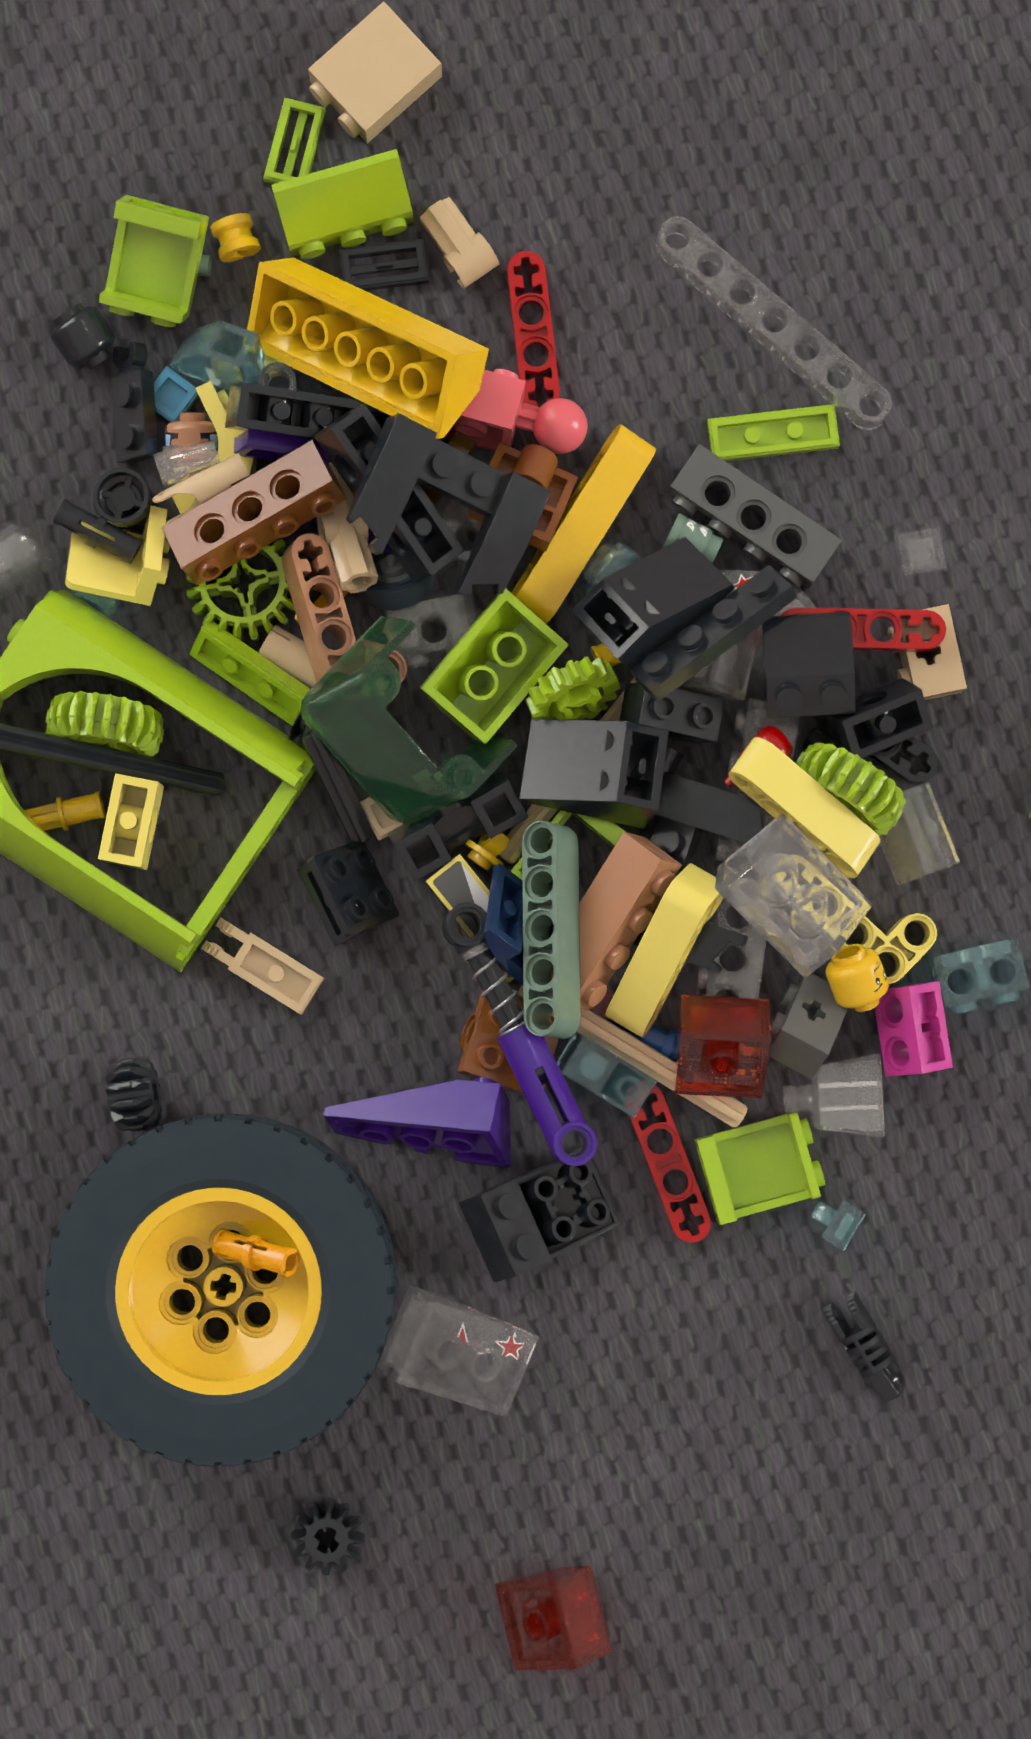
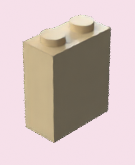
[308,1,442,144]

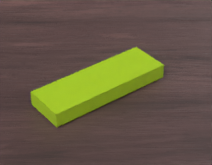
[707,404,840,461]
[189,621,315,726]

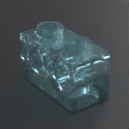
[927,937,1030,1015]

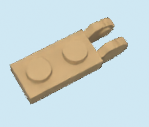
[201,917,325,1015]

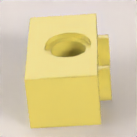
[98,773,164,870]

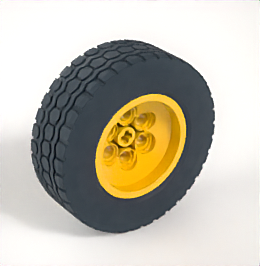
[44,1113,397,1467]

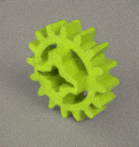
[525,657,620,720]

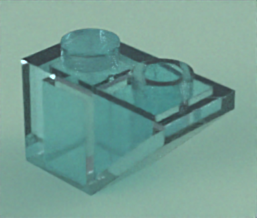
[170,320,266,390]
[557,1032,657,1118]

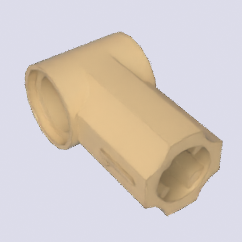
[420,197,499,289]

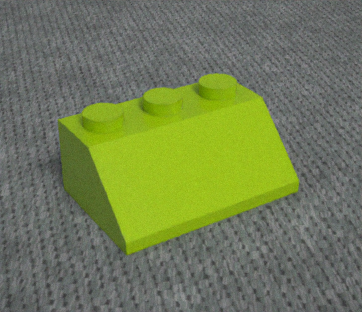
[271,149,414,259]
[420,588,569,744]

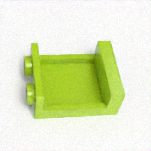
[99,195,209,327]
[694,1112,825,1225]

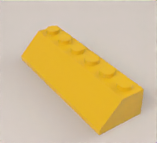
[245,257,489,439]

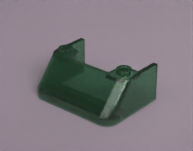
[301,616,517,824]

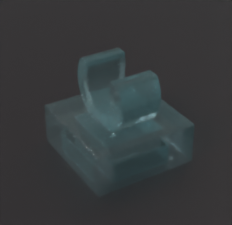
[811,1200,866,1251]

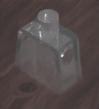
[0,524,56,600]
[783,1053,885,1137]

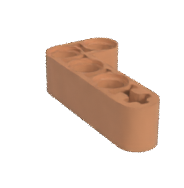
[282,533,407,705]

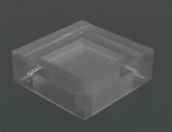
[895,527,947,578]

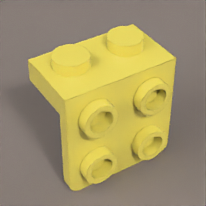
[65,505,170,606]

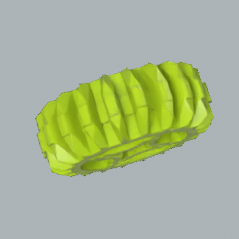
[186,535,295,641]
[45,691,164,757]
[795,743,906,836]

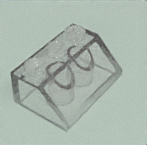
[715,813,872,978]

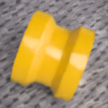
[210,213,261,262]

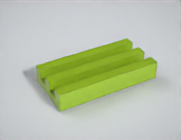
[263,97,326,184]

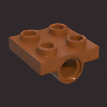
[467,443,578,552]
[457,990,559,1096]

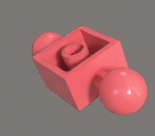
[444,369,588,454]

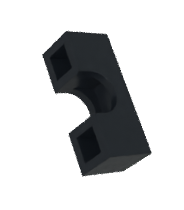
[387,771,528,881]

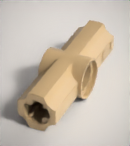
[317,462,378,594]

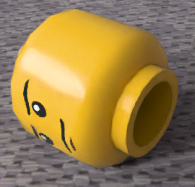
[825,944,889,1012]

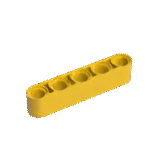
[511,424,656,624]

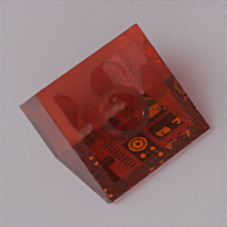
[675,994,771,1099]
[495,1566,612,1670]

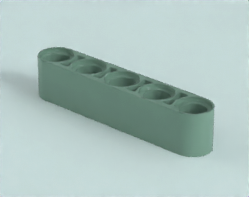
[522,820,581,1039]

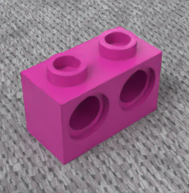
[875,981,953,1077]

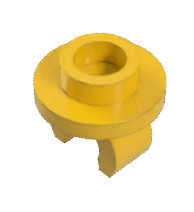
[465,833,510,871]

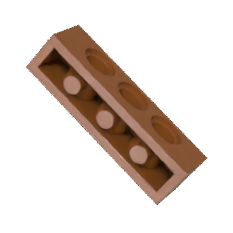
[162,440,347,585]

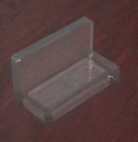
[879,782,960,885]

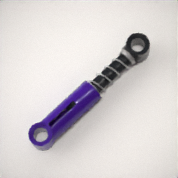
[442,902,597,1166]

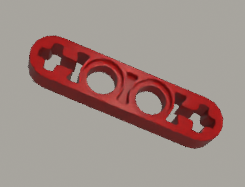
[507,251,560,407]
[781,607,946,652]
[624,1081,711,1243]

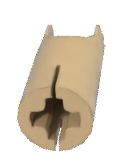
[153,453,250,524]
[259,625,350,695]

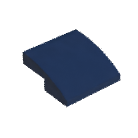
[484,863,523,986]

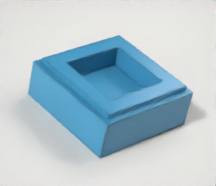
[154,366,199,423]

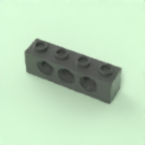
[668,444,842,589]

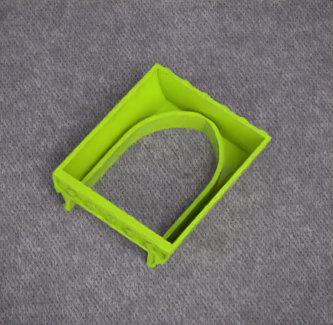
[0,590,316,973]

